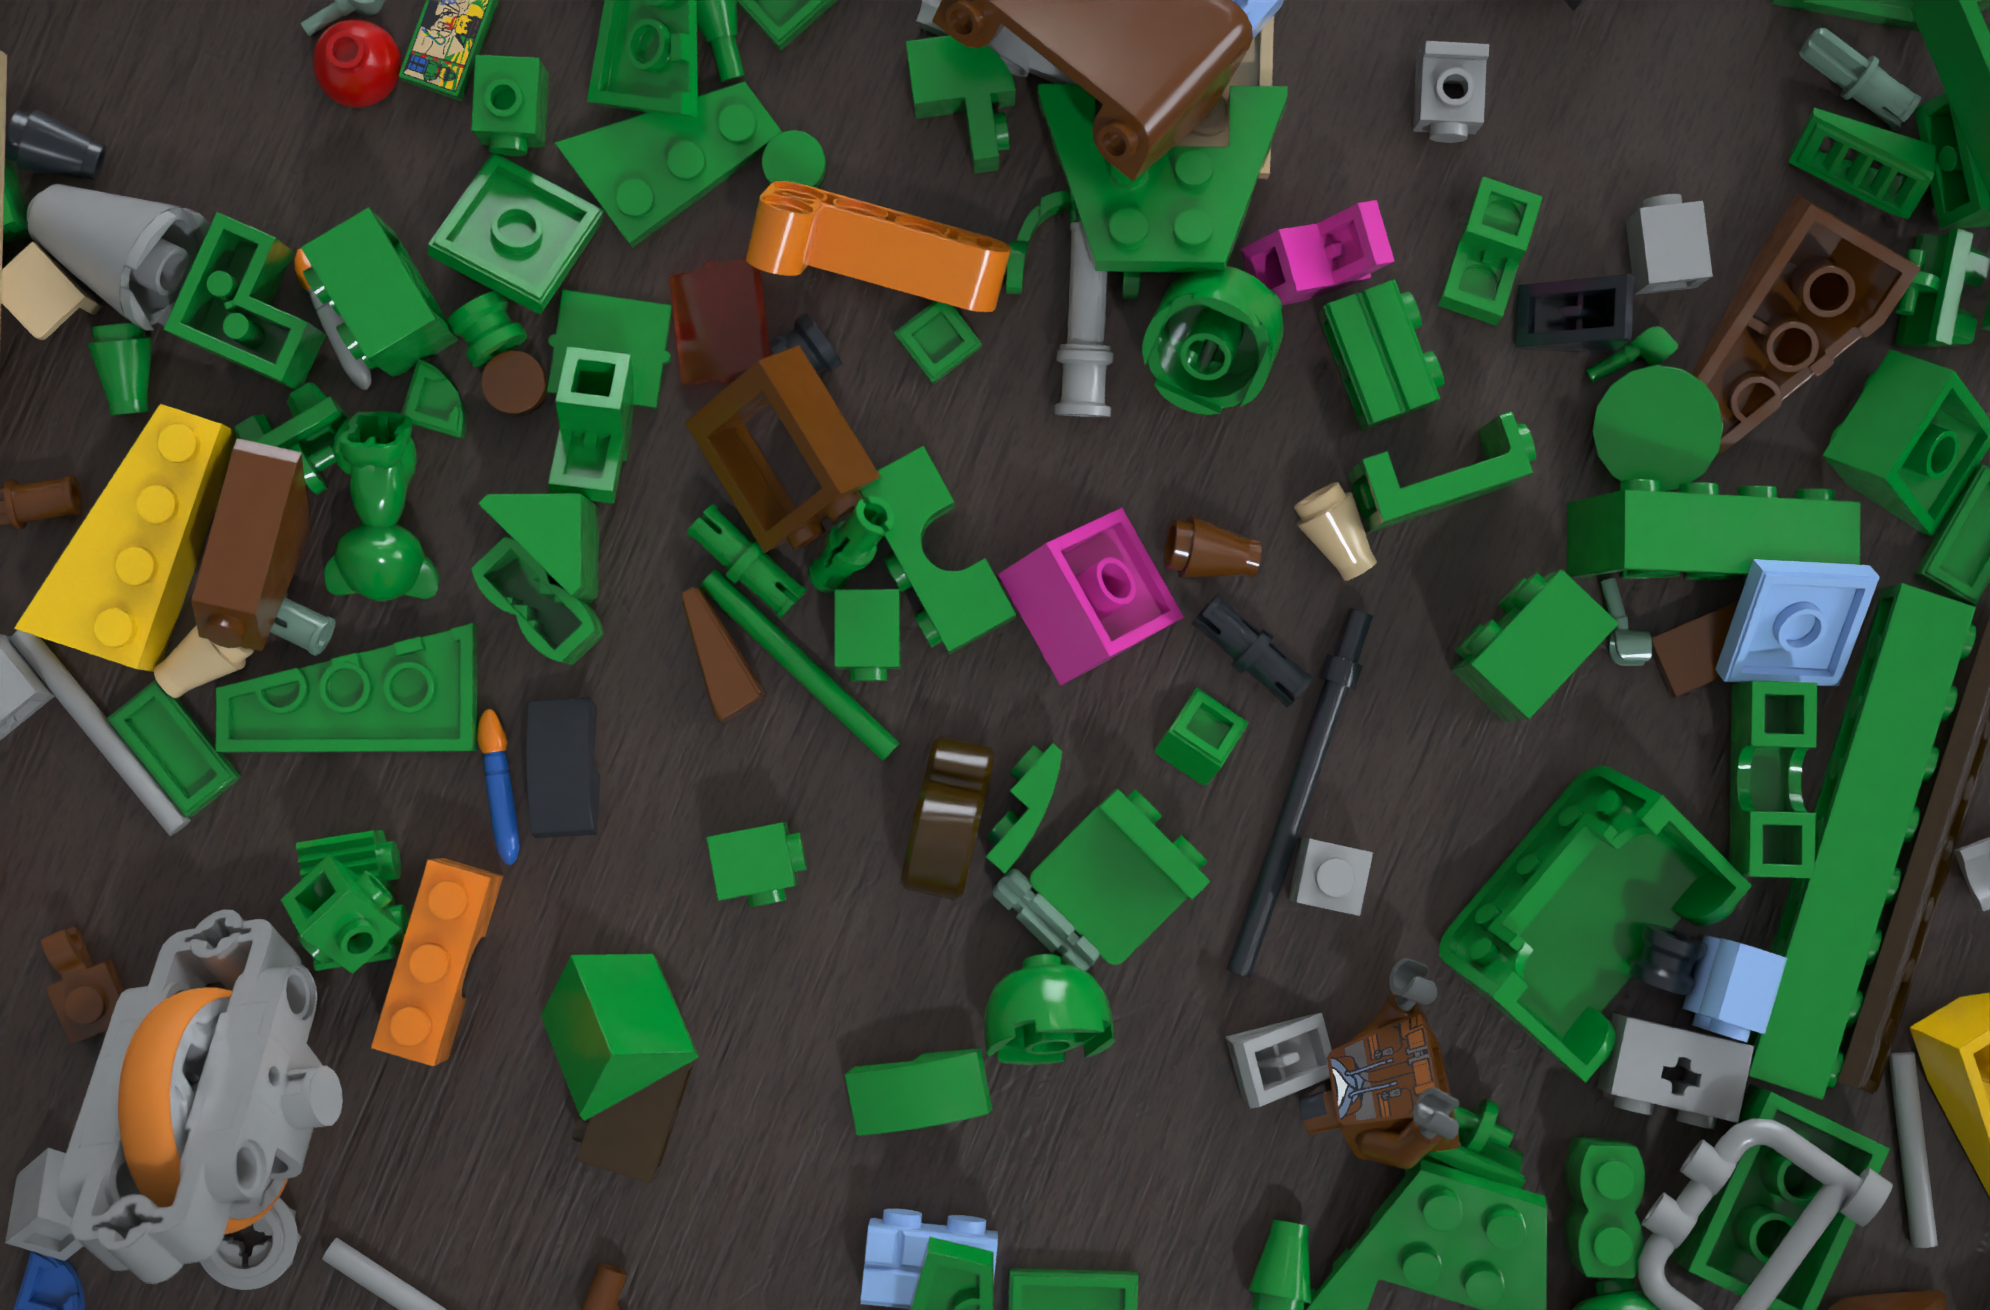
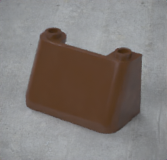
[932,0,1253,181]

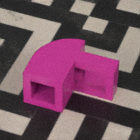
[1240,200,1395,305]

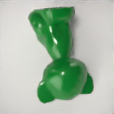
[324,411,440,602]

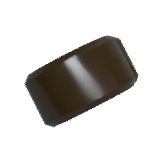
[900,736,995,901]

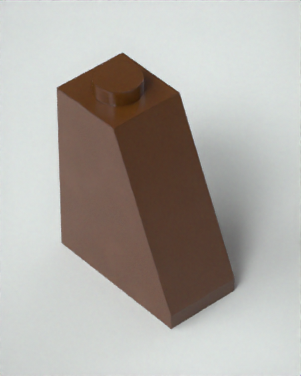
[191,438,312,651]

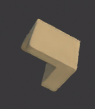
[1,242,103,340]

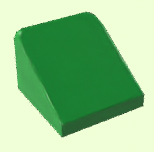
[1155,687,1249,786]

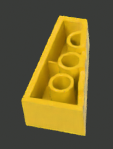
[14,404,236,672]

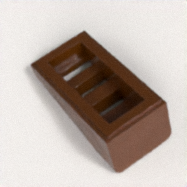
[681,587,766,723]

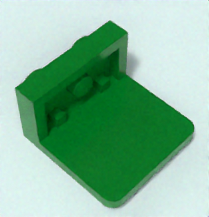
[1030,789,1210,965]

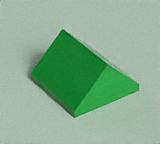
[478,494,599,605]
[541,954,699,1121]

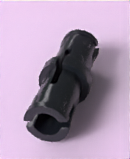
[1191,593,1314,708]

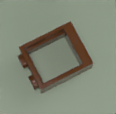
[685,345,881,553]

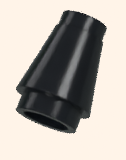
[5,109,106,181]

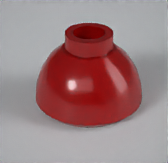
[312,19,402,108]

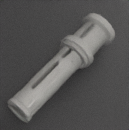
[1054,222,1114,417]

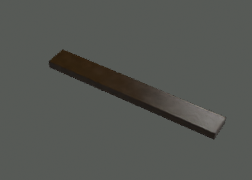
[1838,616,1990,1095]

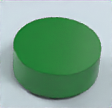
[762,130,826,188]

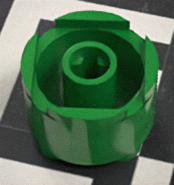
[1142,266,1284,415]

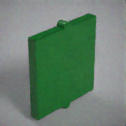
[547,290,673,409]

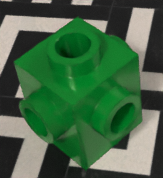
[281,855,401,974]

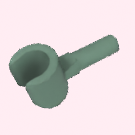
[301,0,385,36]
[1600,578,1652,666]

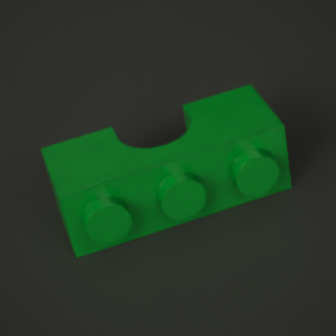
[860,446,1016,655]
[1729,681,1817,878]

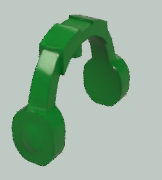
[1004,190,1143,301]

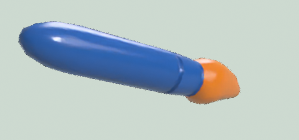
[477,709,520,866]

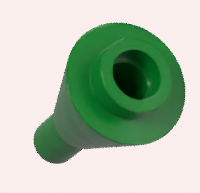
[697,0,745,82]

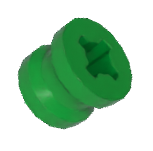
[447,291,528,368]

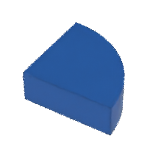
[14,1251,85,1310]

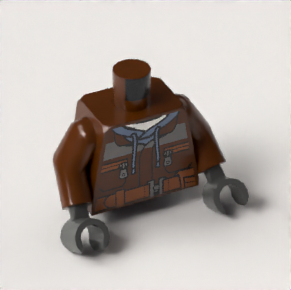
[1299,958,1461,1169]

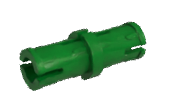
[808,496,895,594]
[686,504,808,619]

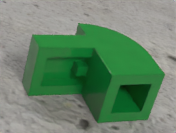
[906,36,1016,174]
[548,347,634,504]

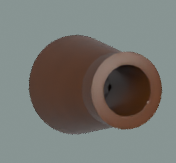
[1164,515,1262,578]

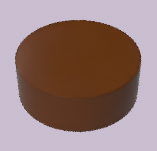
[481,351,548,416]

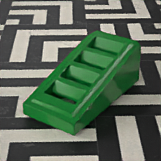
[1788,107,1936,219]

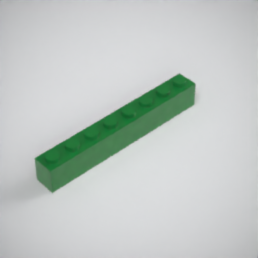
[1740,583,1976,1100]

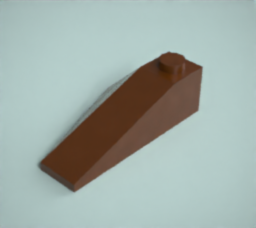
[1692,194,1921,455]

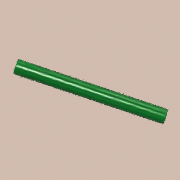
[699,569,900,761]

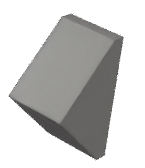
[1226,1013,1332,1108]

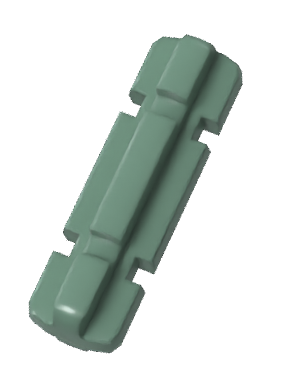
[992,868,1100,971]

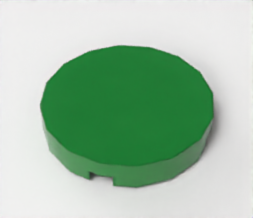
[1592,365,1723,492]

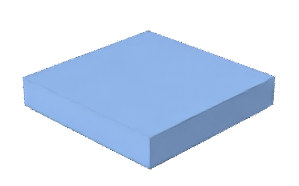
[1715,559,1880,686]

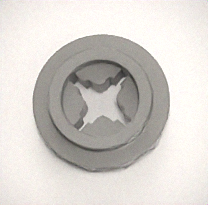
[200,1197,301,1290]

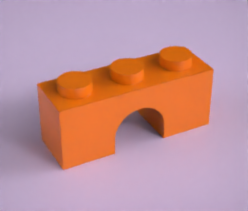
[371,858,503,1067]

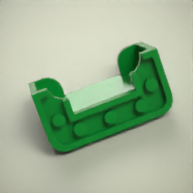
[1439,765,1752,1083]

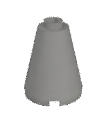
[27,184,210,330]

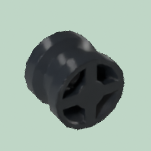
[764,313,843,374]
[1629,923,1708,995]

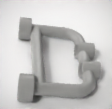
[1638,1118,1893,1310]

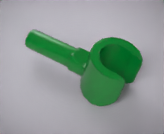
[1585,326,1678,383]

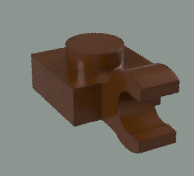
[40,925,125,1046]

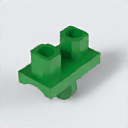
[1895,228,1990,350]
[230,382,350,495]
[1405,1098,1525,1189]

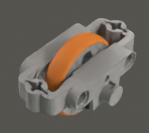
[57,910,343,1284]

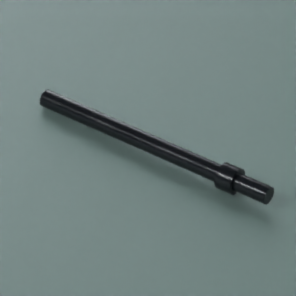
[1227,608,1373,978]

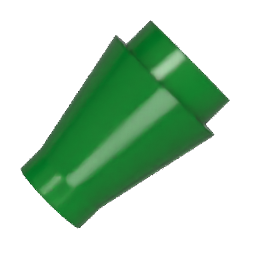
[87,323,153,415]
[1247,1220,1311,1310]

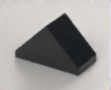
[1516,274,1635,354]

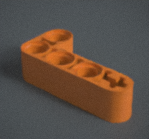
[746,181,1011,312]

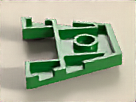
[1038,84,1288,273]
[1304,1159,1547,1310]

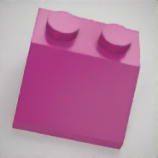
[998,508,1184,686]

